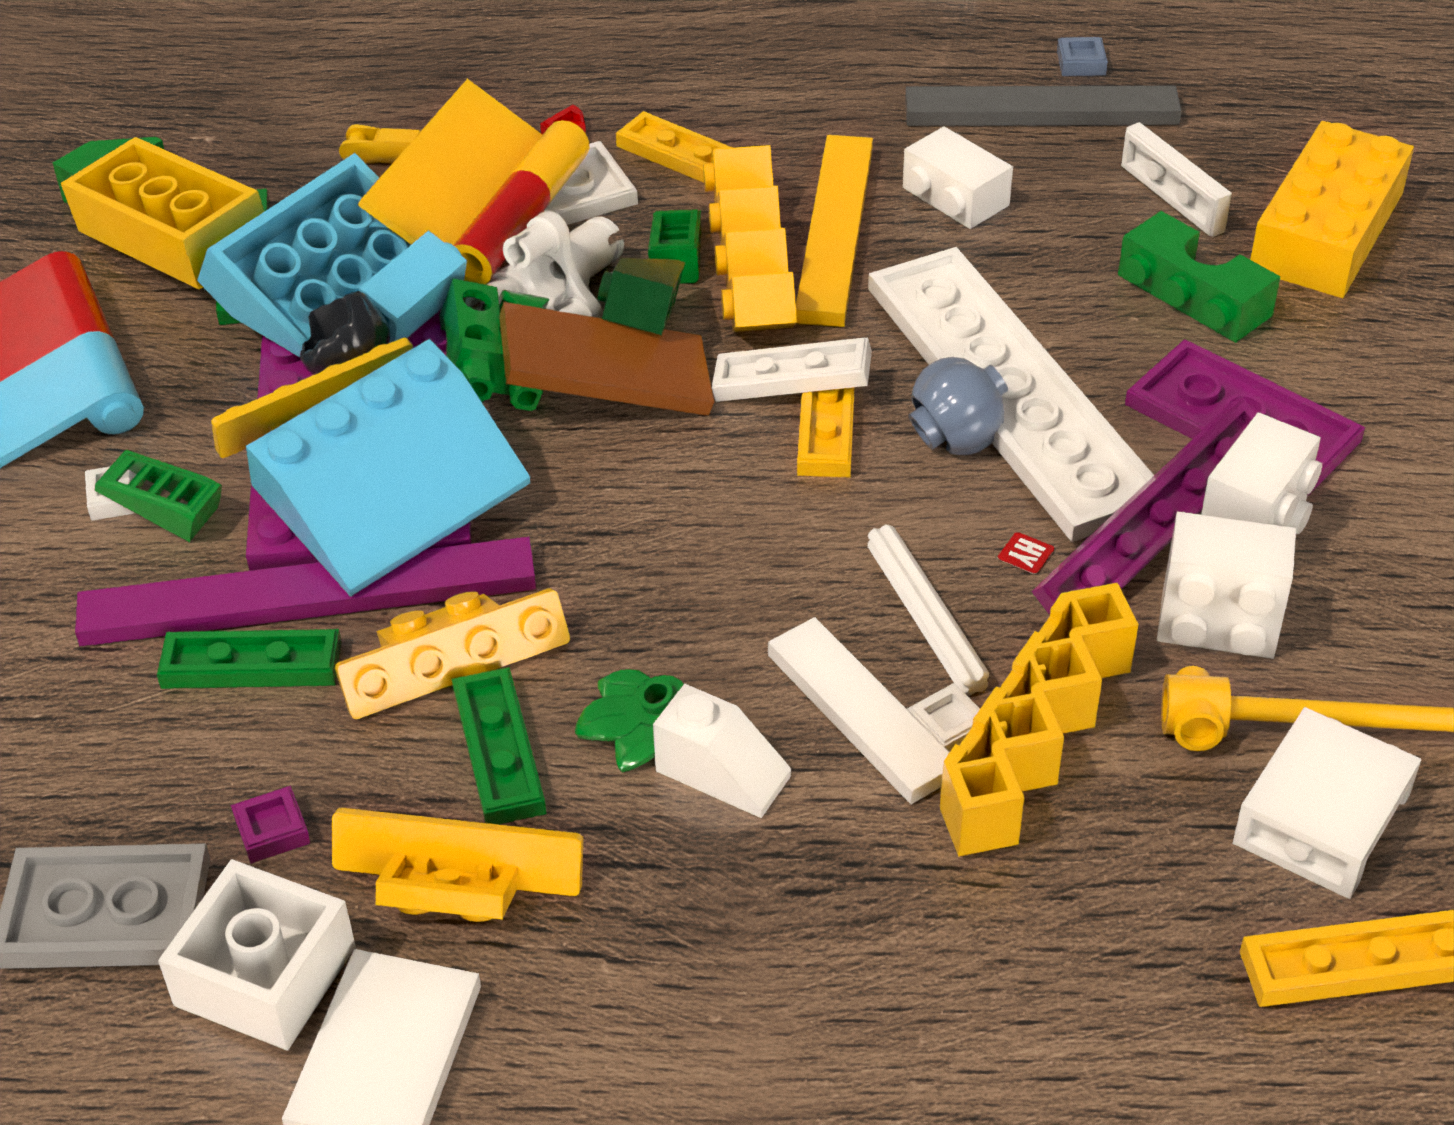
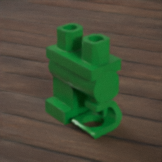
[439,279,549,411]

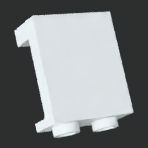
[1233,707,1421,899]

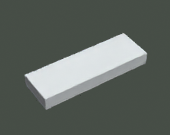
[1121,122,1232,238]
[711,338,872,402]

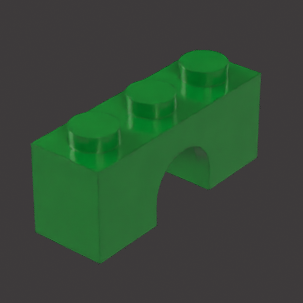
[1118,211,1281,343]

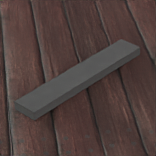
[905,85,1182,126]

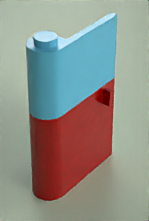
[0,251,144,468]

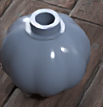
[908,357,1008,455]

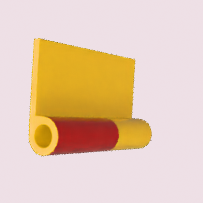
[358,78,590,285]

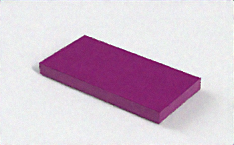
[1125,339,1365,497]

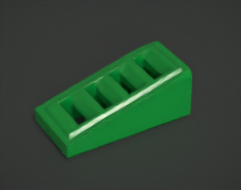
[648,209,701,284]
[94,450,222,543]

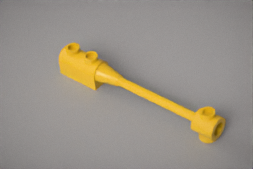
[1161,666,1454,751]

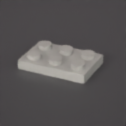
[0,843,210,969]

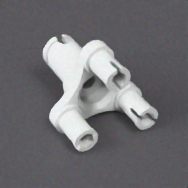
[465,211,624,318]

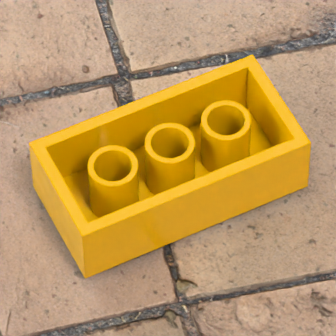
[1250,121,1414,299]
[61,137,264,290]

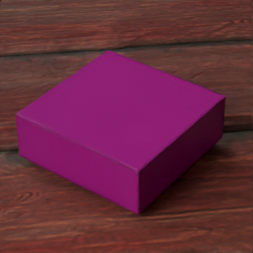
[231,785,311,864]

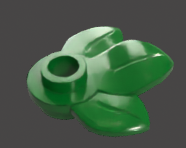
[575,669,684,772]

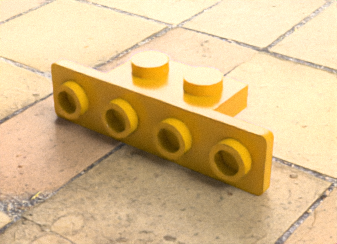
[211,337,413,458]
[335,588,570,719]
[332,808,584,922]

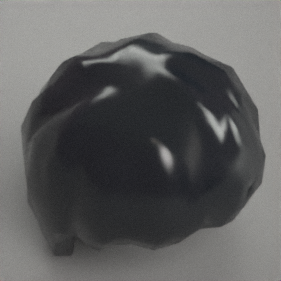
[300,291,390,375]

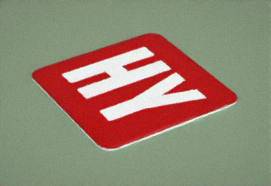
[997,532,1055,574]

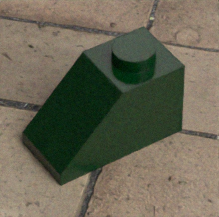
[597,258,685,335]

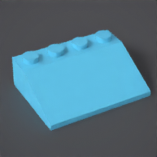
[197,153,411,357]
[246,339,530,597]

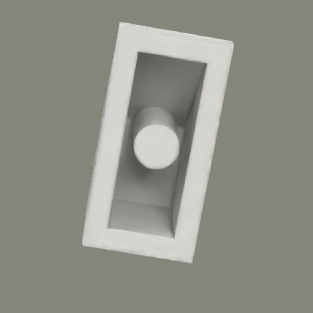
[653,684,791,818]

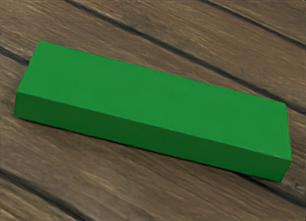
[157,629,342,689]
[452,667,547,825]

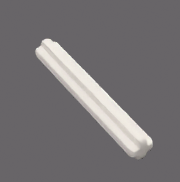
[868,524,989,696]

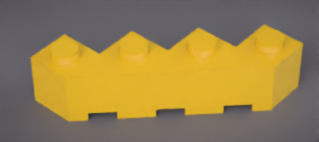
[703,145,797,332]
[940,582,1139,857]

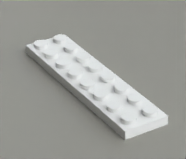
[868,247,1154,542]

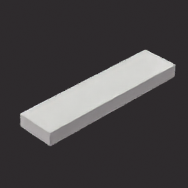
[768,617,949,804]

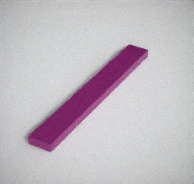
[75,537,536,647]

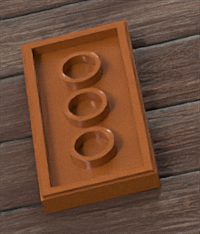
[499,302,714,416]

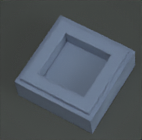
[1057,37,1108,76]

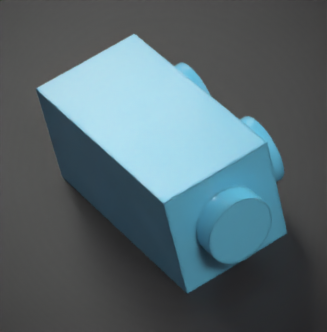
[359,231,467,343]

